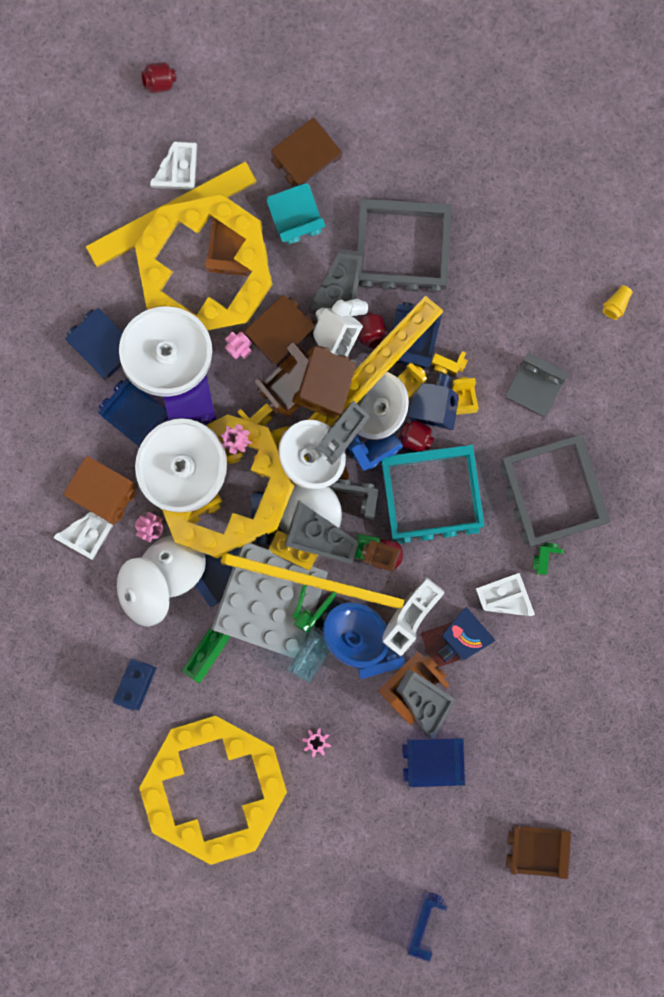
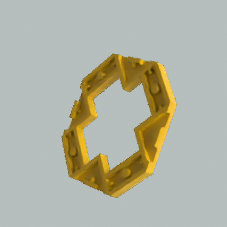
[135,194,273,331]
[162,414,294,558]
[139,716,287,865]

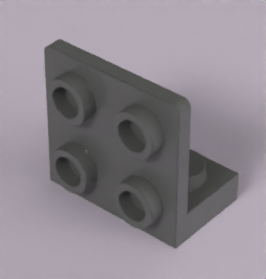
[505,352,569,417]
[331,479,378,521]

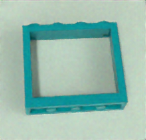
[381,445,485,544]

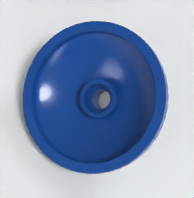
[323,603,389,668]

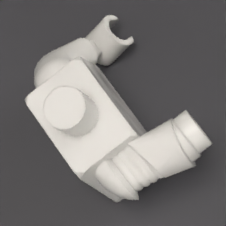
[313,298,368,369]

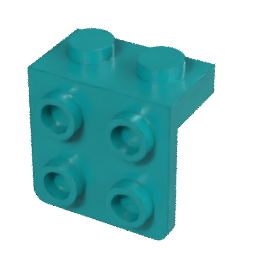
[267,183,326,245]

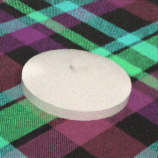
[119,306,212,396]
[135,419,227,513]

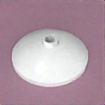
[357,372,408,440]
[279,420,346,489]
[279,481,342,534]
[142,535,206,597]
[117,557,169,627]

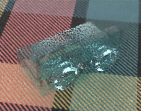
[287,630,330,683]

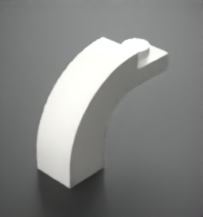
[383,577,444,656]

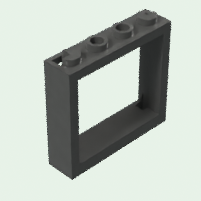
[357,199,452,293]
[499,434,610,548]

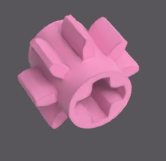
[224,331,252,359]
[221,424,251,454]
[135,512,164,542]
[302,728,331,757]

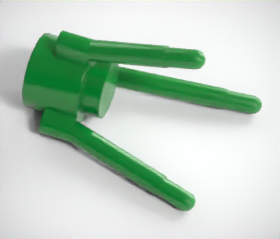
[291,585,336,634]

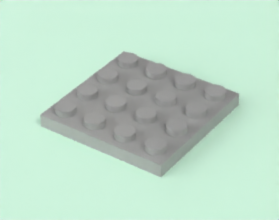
[211,543,328,660]

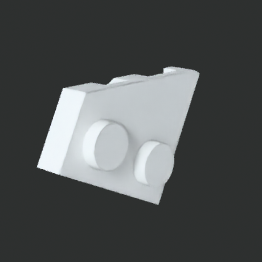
[150,142,197,190]
[54,512,113,560]
[475,573,535,616]

